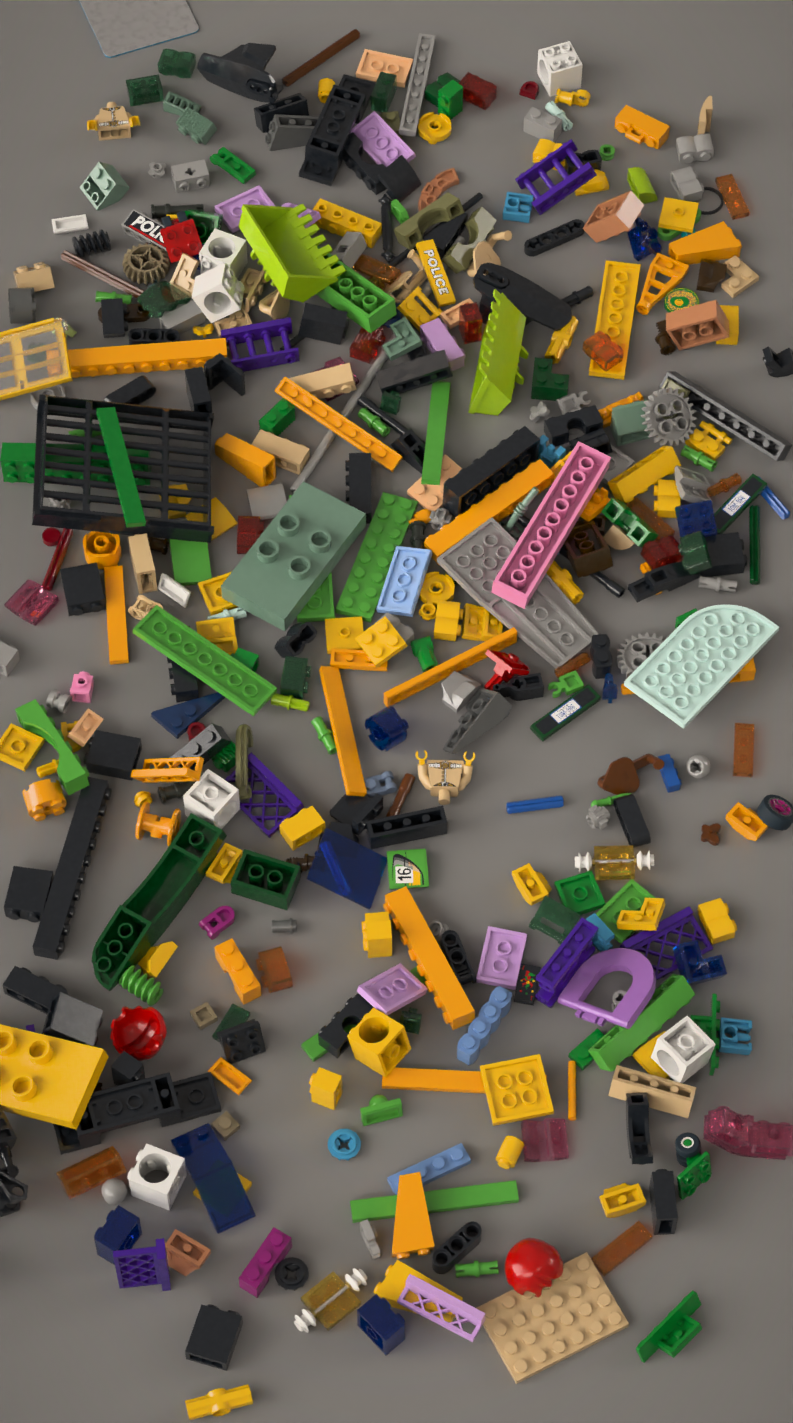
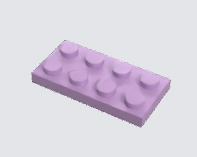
[351,111,416,167]

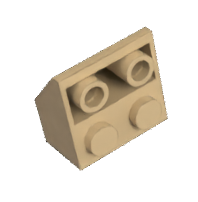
[13,262,55,292]

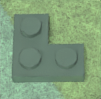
[382,317,422,361]

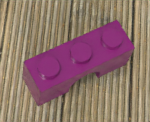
[239,1227,292,1298]

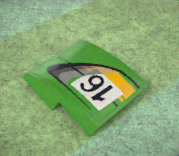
[387,849,429,890]

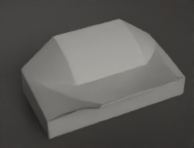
[441,671,482,713]

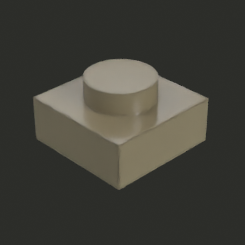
[190,1002,218,1030]
[211,1111,240,1141]

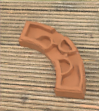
[418,168,459,212]

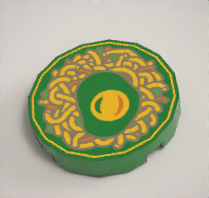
[664,288,699,313]

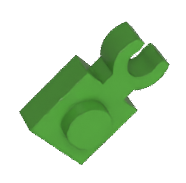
[548,670,584,698]

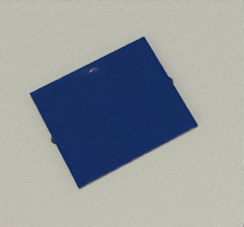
[306,828,387,909]

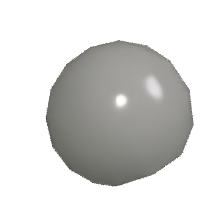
[687,754,711,779]
[101,1178,127,1205]

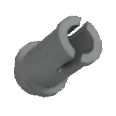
[272,918,297,934]

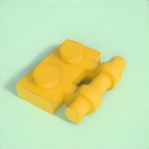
[685,421,733,461]

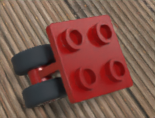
[160,211,203,263]

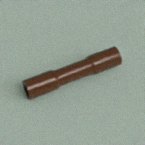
[386,773,416,817]

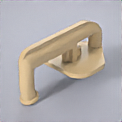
[467,230,512,277]
[383,249,428,303]
[259,289,290,320]

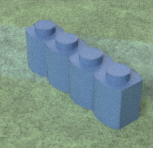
[457,986,512,1066]

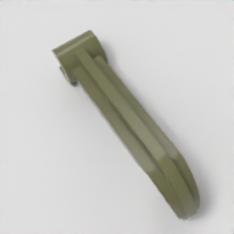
[236,724,253,800]

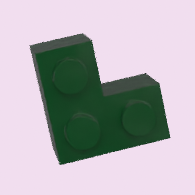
[531,357,569,401]

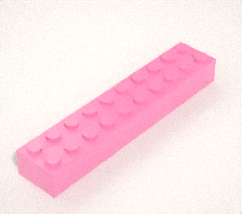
[491,441,611,609]

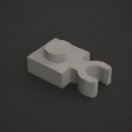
[557,391,591,415]
[360,1219,381,1260]

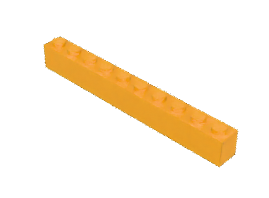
[47,338,227,378]

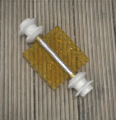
[575,845,654,880]
[294,1268,367,1333]

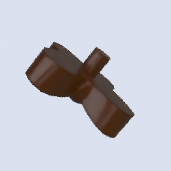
[701,823,721,846]

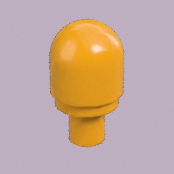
[408,509,431,525]

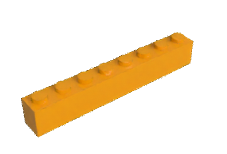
[424,459,554,565]
[383,886,475,1030]

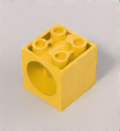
[347,1007,411,1078]

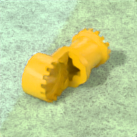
[555,88,591,107]

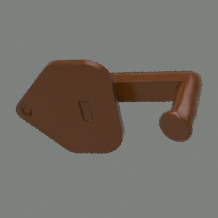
[597,753,664,795]

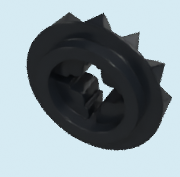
[275,1257,309,1291]

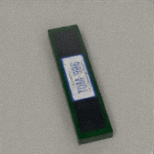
[705,474,767,534]
[530,684,601,742]

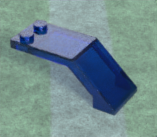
[171,1123,256,1234]

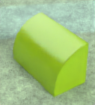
[627,167,658,204]

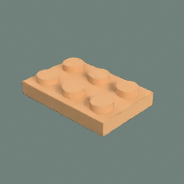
[356,49,413,88]
[407,454,462,512]

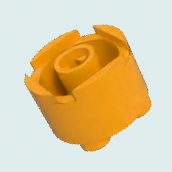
[83,531,122,569]
[22,779,67,821]

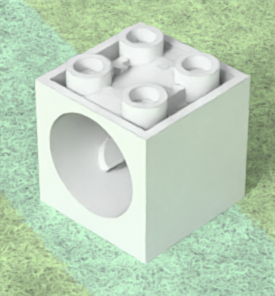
[537,41,583,97]
[199,228,248,278]
[192,263,245,323]
[183,769,240,829]
[651,1016,716,1083]
[127,1143,187,1211]

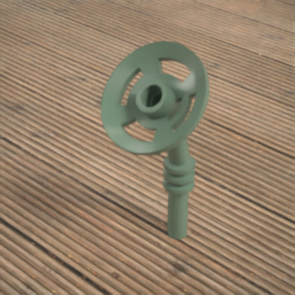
[499,487,539,540]

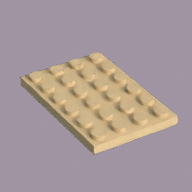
[476,1252,629,1384]

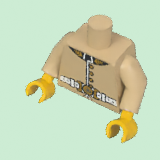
[87,102,141,141]
[415,750,476,805]

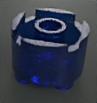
[365,705,409,752]

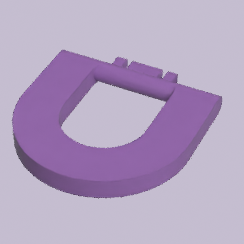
[558,948,656,1029]

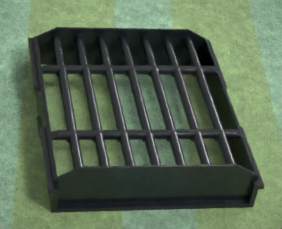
[32,394,214,543]

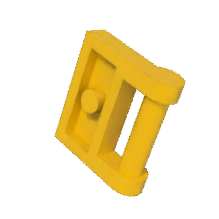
[397,286,443,332]

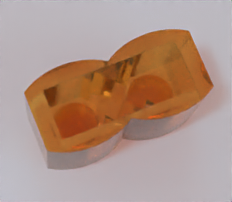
[583,331,623,372]
[255,946,293,993]

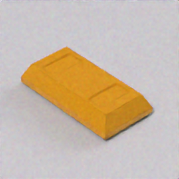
[208,1057,252,1095]

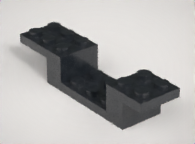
[299,74,376,186]
[53,1072,222,1155]

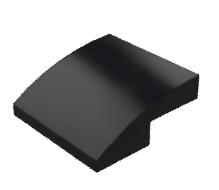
[377,155,421,203]

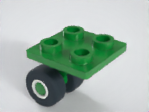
[675,1132,712,1200]

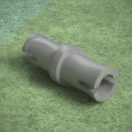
[698,576,737,593]

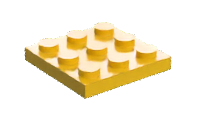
[480,1054,554,1126]

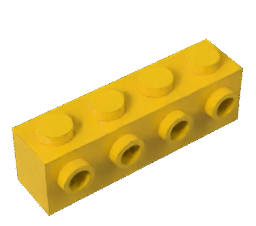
[312,198,382,248]
[607,446,681,503]

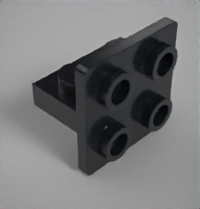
[216,1019,266,1064]

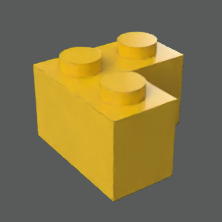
[361,911,392,958]

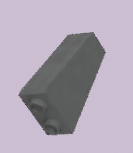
[265,114,319,151]

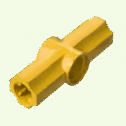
[545,316,579,364]
[546,561,584,605]
[185,1384,253,1420]

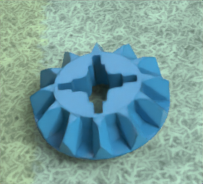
[328,1129,361,1161]

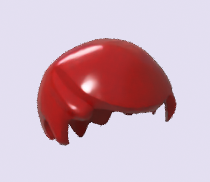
[110,1005,167,1061]
[505,1238,563,1297]

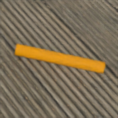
[568,1061,576,1121]

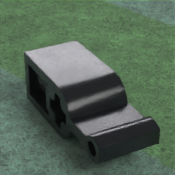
[493,673,544,701]

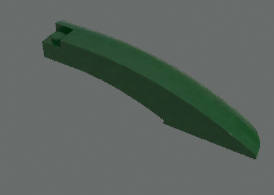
[92,813,227,991]

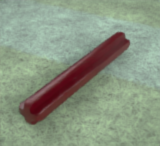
[42,528,73,591]

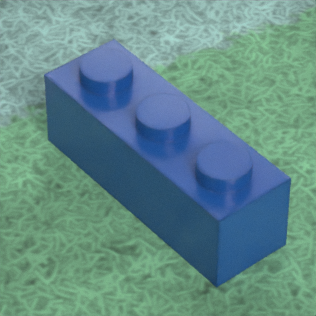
[658,754,682,793]

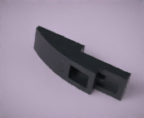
[628,561,701,603]

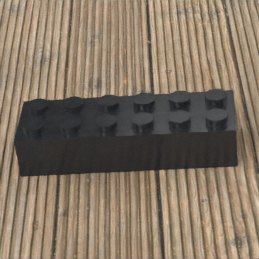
[442,426,540,518]

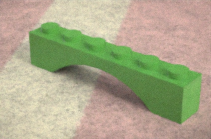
[15,699,90,795]

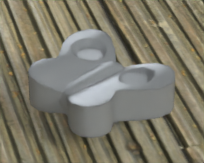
[530,401,550,423]

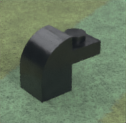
[762,346,793,378]

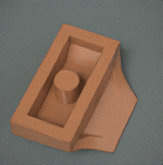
[165,1229,211,1276]

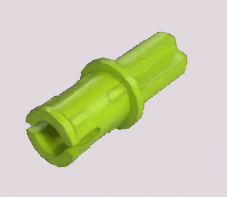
[271,693,310,712]

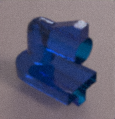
[602,673,618,703]

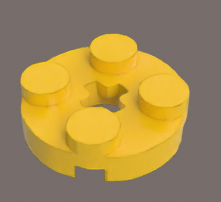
[418,112,451,144]
[419,571,455,607]

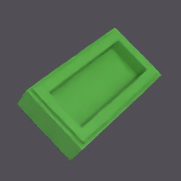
[360,1094,403,1126]

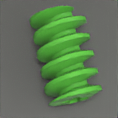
[119,965,163,1006]

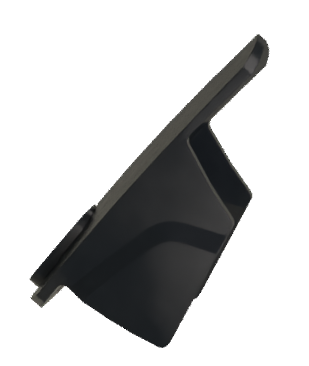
[197,43,283,103]
[473,263,572,331]

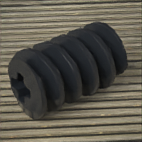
[72,230,111,258]

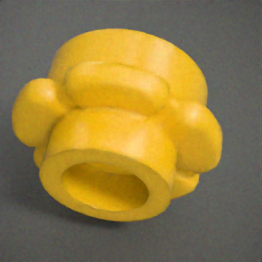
[419,603,437,621]
[134,791,152,808]

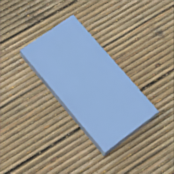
[376,546,433,617]

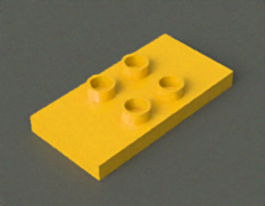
[0,1024,109,1129]

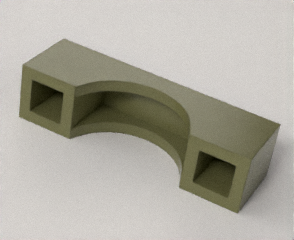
[393,192,464,250]
[441,206,497,274]

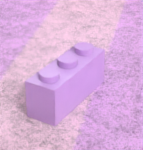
[420,318,466,371]

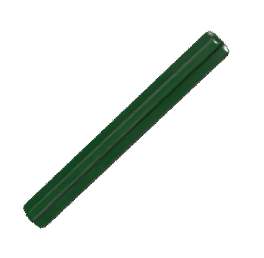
[749,505,760,585]

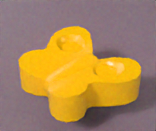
[193,324,214,338]

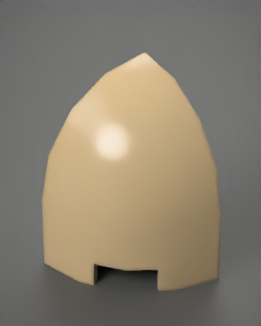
[603,525,635,550]

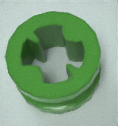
[599,144,615,161]

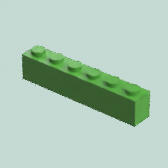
[588,974,696,1071]

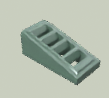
[163,91,201,116]

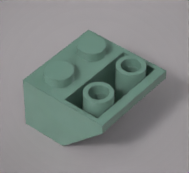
[80,162,130,211]
[610,399,650,446]

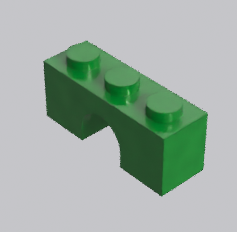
[601,498,659,549]

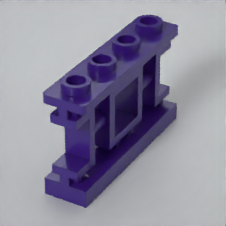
[535,918,599,1008]

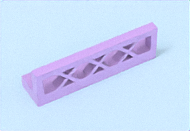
[397,1274,485,1342]

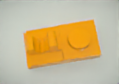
[580,487,610,522]

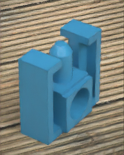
[503,192,534,223]
[538,435,566,469]
[585,913,615,952]
[718,1017,752,1055]

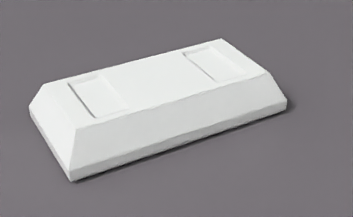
[51,214,88,234]
[157,573,191,608]

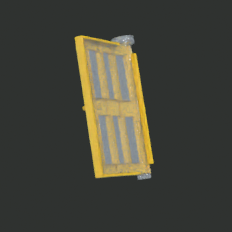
[0,318,73,401]

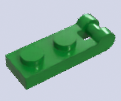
[210,147,256,184]

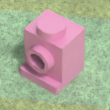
[70,672,94,703]

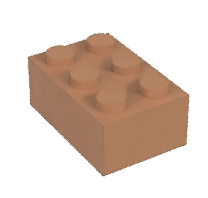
[583,191,644,243]
[666,300,729,351]

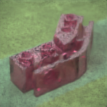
[703,1106,793,1160]

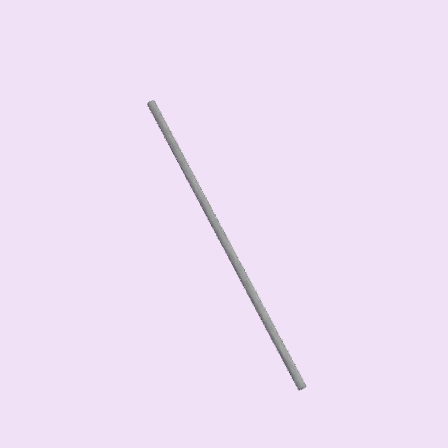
[290,236,465,494]

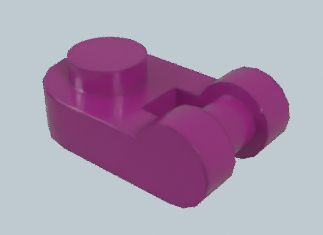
[199,906,235,940]

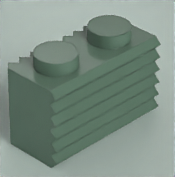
[176,107,217,145]

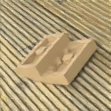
[697,96,713,135]

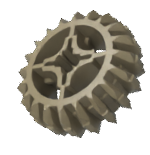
[122,242,170,285]

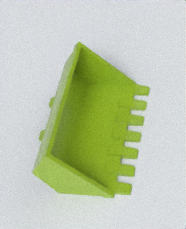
[238,204,346,303]
[468,289,529,416]

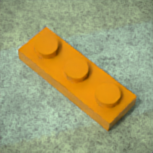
[330,648,388,671]

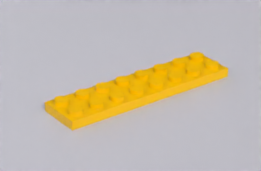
[589,260,641,380]

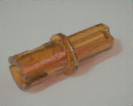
[707,473,742,497]
[554,653,591,678]

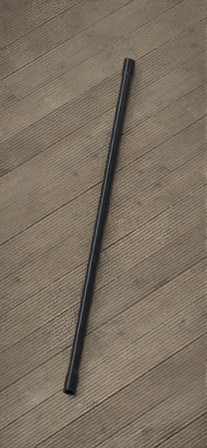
[357,395,625,598]

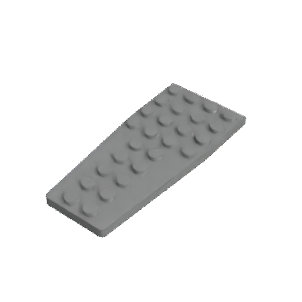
[437,517,598,670]

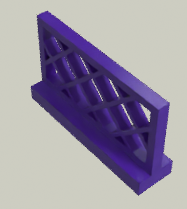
[224,752,304,838]
[619,906,713,981]
[113,1238,171,1291]

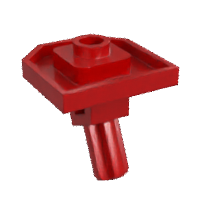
[484,649,530,691]

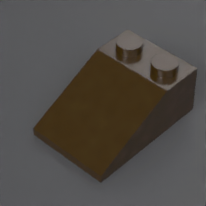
[563,521,613,578]

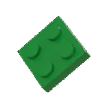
[554,870,606,919]

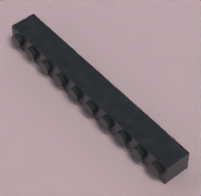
[33,777,112,960]

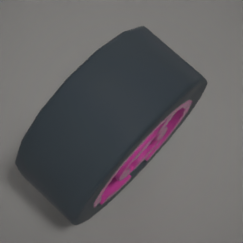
[757,794,793,831]

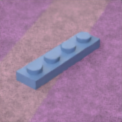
[387,1143,471,1195]

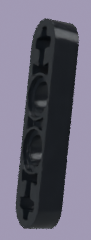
[524,219,585,257]

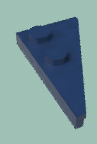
[151,692,225,739]

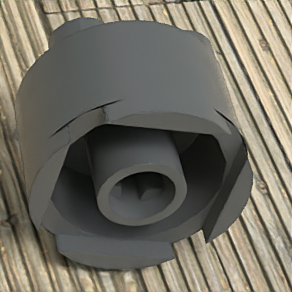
[8,287,36,324]

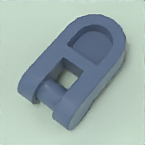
[364,771,397,798]

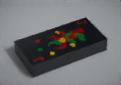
[514,963,541,1006]

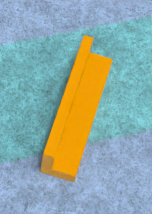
[131,757,204,783]

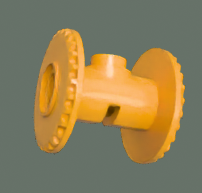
[135,802,181,846]

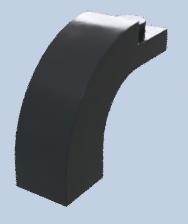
[626,1092,653,1165]

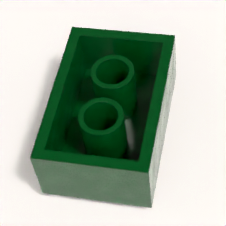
[231,849,301,910]

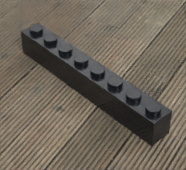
[659,371,792,461]

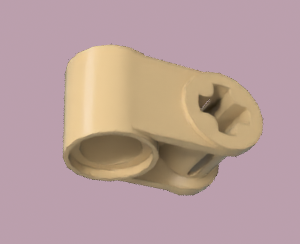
[128,595,163,620]

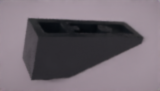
[424,213,468,260]
[391,428,425,474]

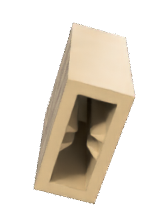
[128,533,157,594]

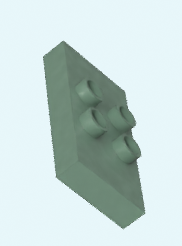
[221,481,366,631]

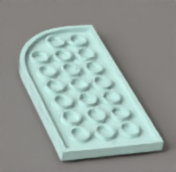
[624,605,779,729]

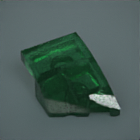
[137,281,191,318]

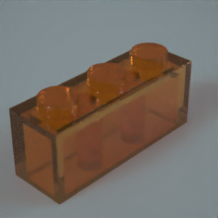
[56,1146,127,1199]

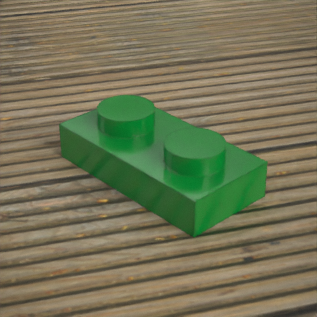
[568,1028,604,1070]

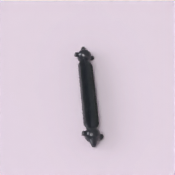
[378,194,395,263]

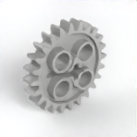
[641,387,697,447]
[617,632,664,679]

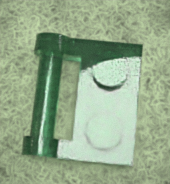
[529,896,581,945]

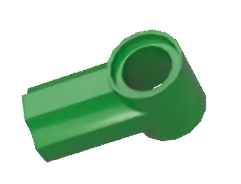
[411,636,438,673]

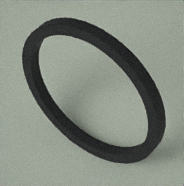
[701,187,724,215]

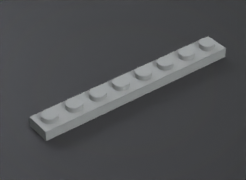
[399,33,436,137]

